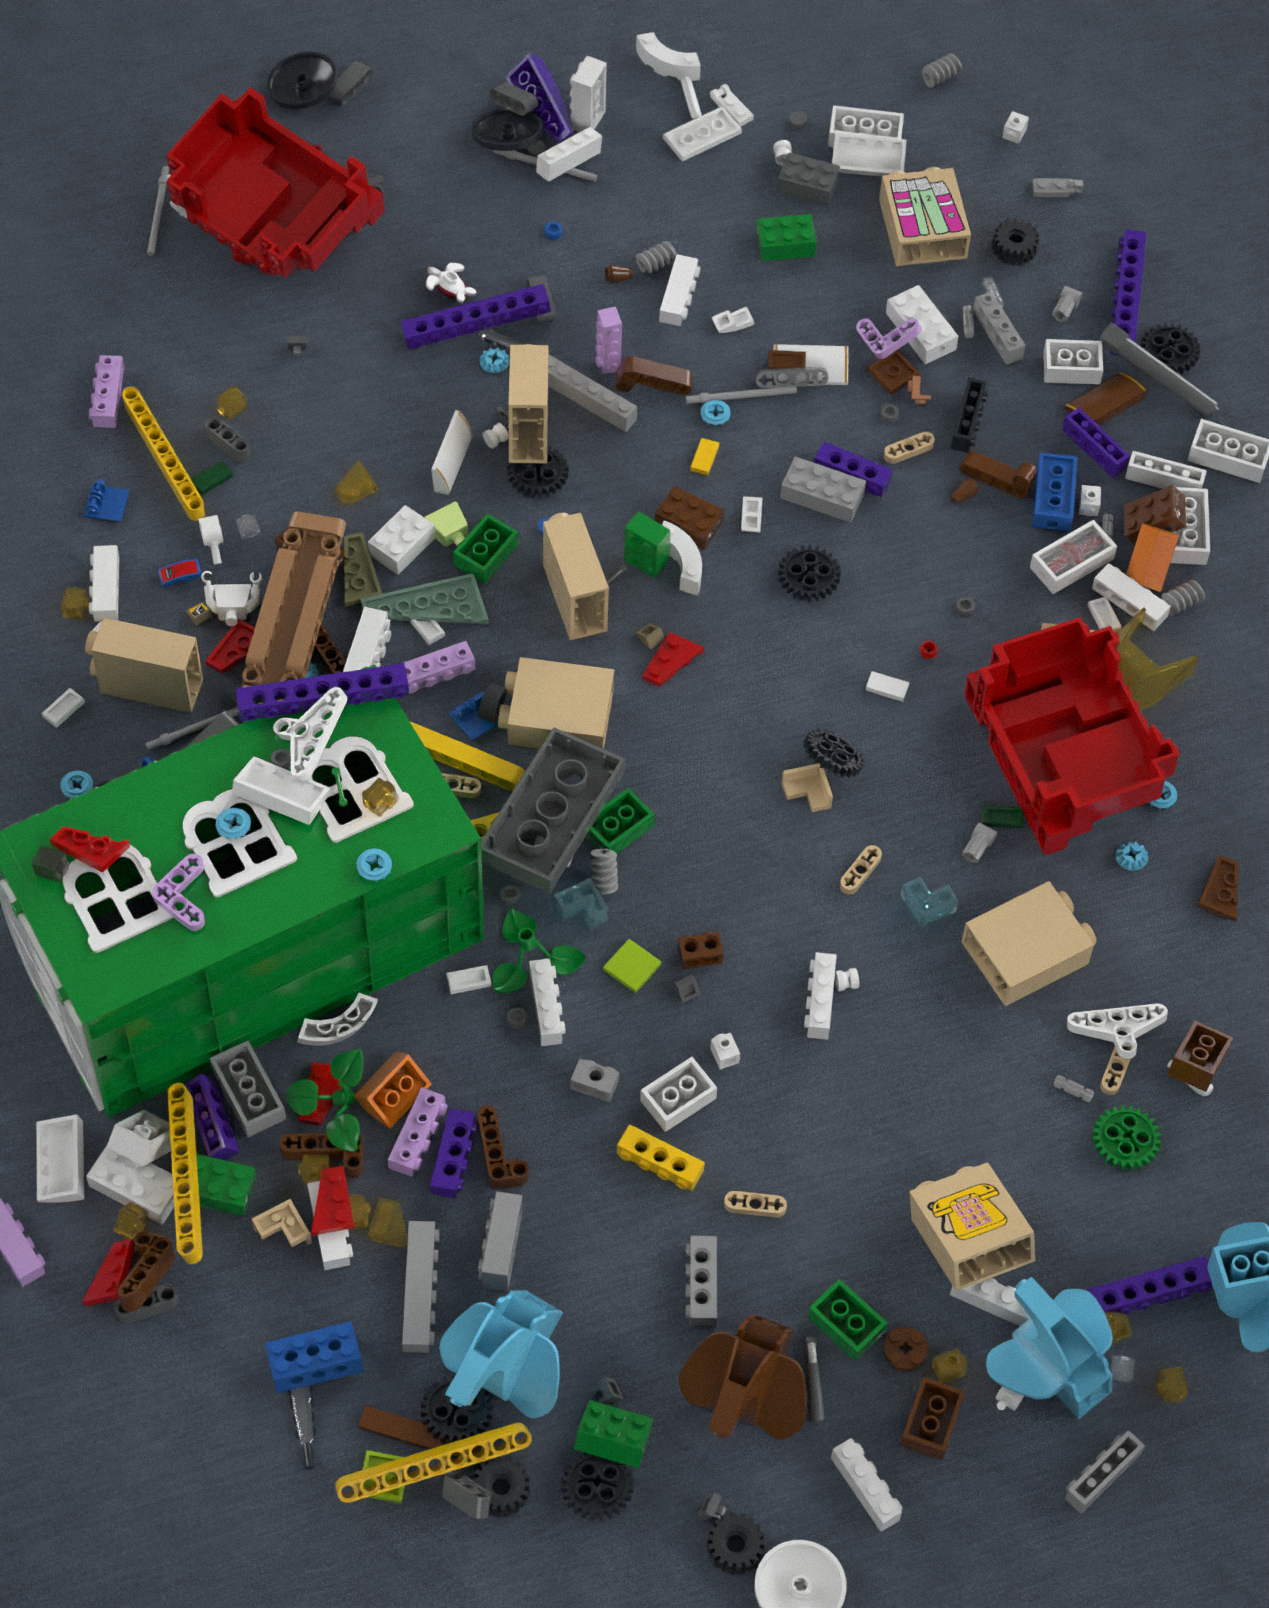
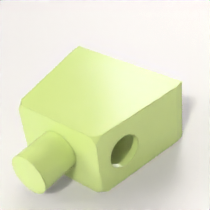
[425,501,468,547]

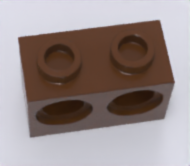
[678,932,724,970]

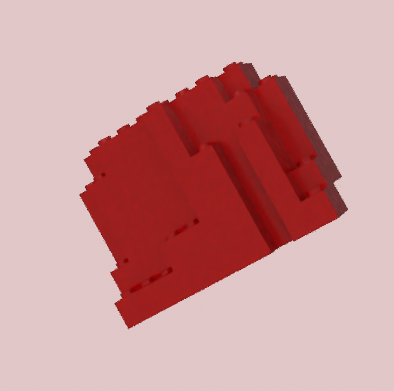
[166,87,385,278]
[964,617,1180,856]

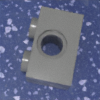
[570,1059,619,1103]

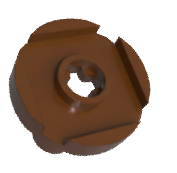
[883,1327,928,1372]

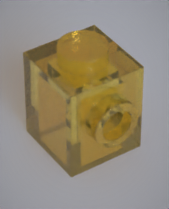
[217,385,247,420]
[61,587,90,620]
[362,777,397,817]
[298,1154,330,1184]
[348,1194,371,1231]
[113,1202,149,1240]
[932,1348,968,1383]
[1157,1366,1189,1403]

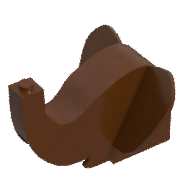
[679,1314,807,1439]

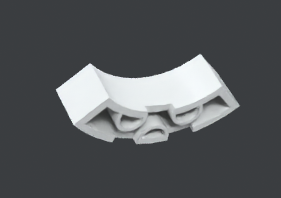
[636,32,701,81]
[662,521,702,596]
[297,993,378,1046]

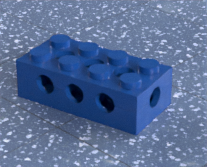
[1032,452,1077,532]
[265,1321,363,1394]

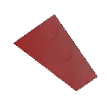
[205,619,255,674]

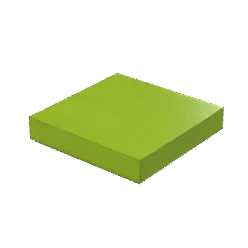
[603,939,661,993]
[362,1450,409,1504]

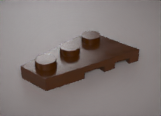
[1198,855,1238,922]

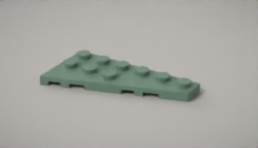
[360,573,489,624]

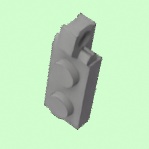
[1032,178,1083,197]

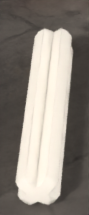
[681,76,702,119]

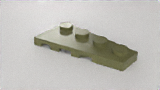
[344,532,382,607]

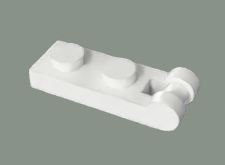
[710,84,754,127]

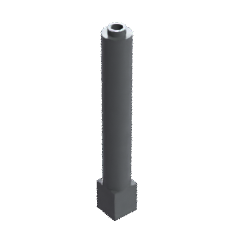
[1099,322,1219,418]

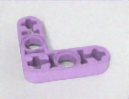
[856,318,922,359]
[152,854,205,931]

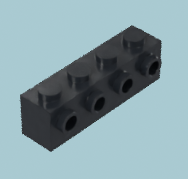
[950,377,988,453]

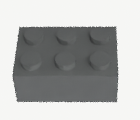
[777,152,840,206]

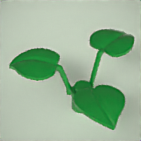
[492,908,586,993]
[286,1049,363,1151]

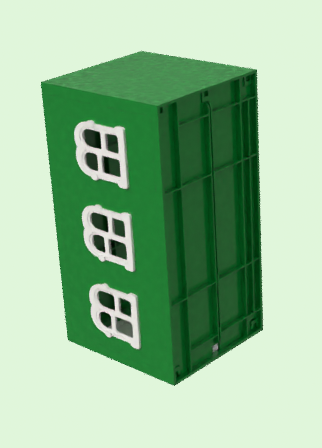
[0,664,484,1119]

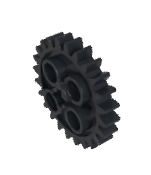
[1140,323,1201,374]
[507,446,568,498]
[778,545,841,602]
[803,728,865,778]
[420,1375,493,1443]
[561,1452,634,1521]

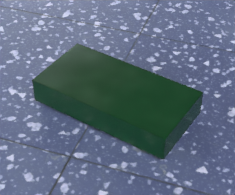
[191,461,233,495]
[982,805,1023,828]

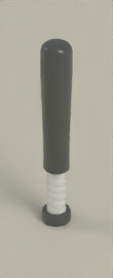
[804,1337,825,1424]

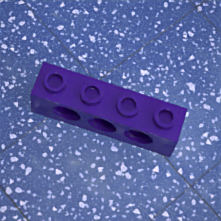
[1062,408,1130,478]
[814,441,893,497]
[184,1074,239,1161]
[430,1108,478,1199]

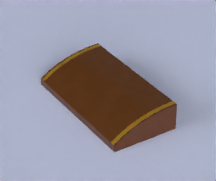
[1064,372,1147,426]

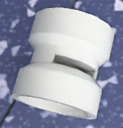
[773,140,792,166]
[483,423,509,449]
[835,968,859,991]

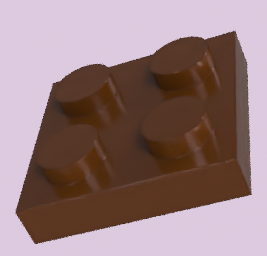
[867,350,920,395]

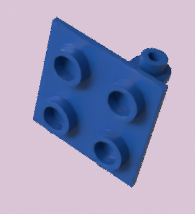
[83,479,130,522]
[448,692,499,741]

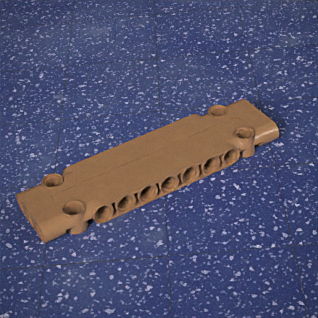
[236,511,346,705]

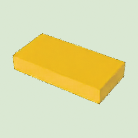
[690,438,719,476]

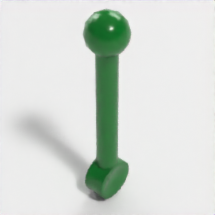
[332,767,347,807]

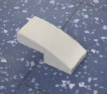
[712,306,754,333]
[741,496,762,533]

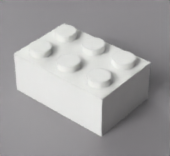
[1043,339,1103,384]
[368,505,435,575]
[640,1057,717,1132]
[107,1110,171,1166]

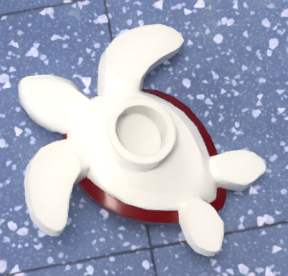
[426,263,476,303]

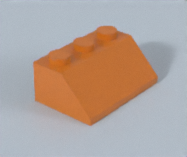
[1126,523,1180,592]
[354,1052,432,1129]

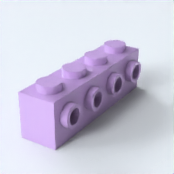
[595,306,622,374]
[89,355,124,428]
[404,641,475,694]
[388,1087,448,1177]

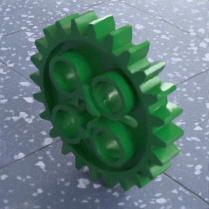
[1092,1105,1162,1172]

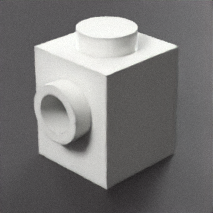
[1002,111,1029,144]
[1079,485,1101,516]
[710,1033,740,1069]

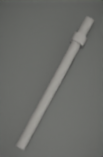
[494,150,597,182]
[147,166,169,256]
[685,387,797,404]
[145,707,240,751]

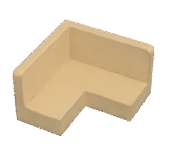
[782,763,833,812]
[252,1199,312,1247]

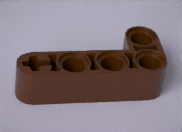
[616,356,692,394]
[960,451,1037,499]
[313,623,346,674]
[478,1105,529,1189]
[279,1133,364,1178]
[118,1231,176,1312]

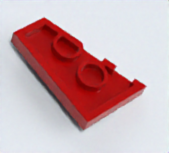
[642,632,704,687]
[50,826,130,873]
[299,1062,342,1126]
[311,1166,355,1236]
[82,1239,135,1307]

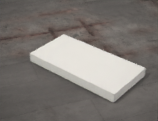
[663,106,742,161]

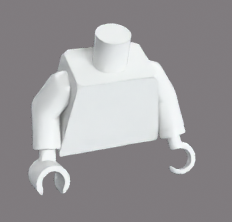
[201,571,263,626]

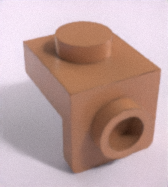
[908,376,931,404]

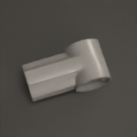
[1052,286,1083,322]
[962,822,997,863]

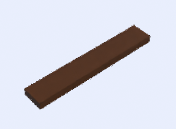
[358,1405,487,1465]

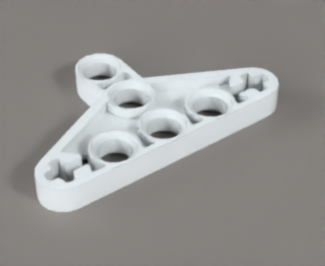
[273,687,347,781]
[1067,1004,1168,1059]

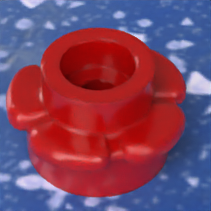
[919,641,938,659]

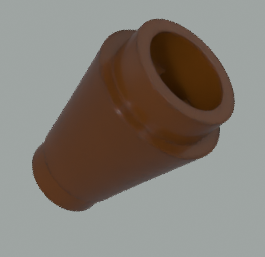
[605,265,633,283]
[950,478,979,505]

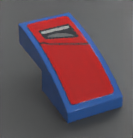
[158,558,202,588]

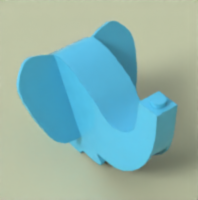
[1207,1222,1269,1353]
[986,1277,1113,1420]
[440,1291,563,1418]

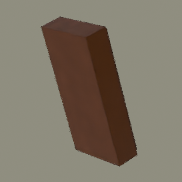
[768,350,806,369]

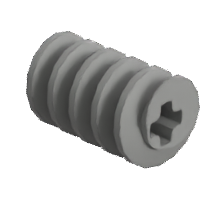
[922,54,962,87]
[636,241,676,274]
[1161,580,1205,617]
[591,849,618,894]

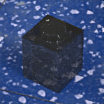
[32,846,69,882]

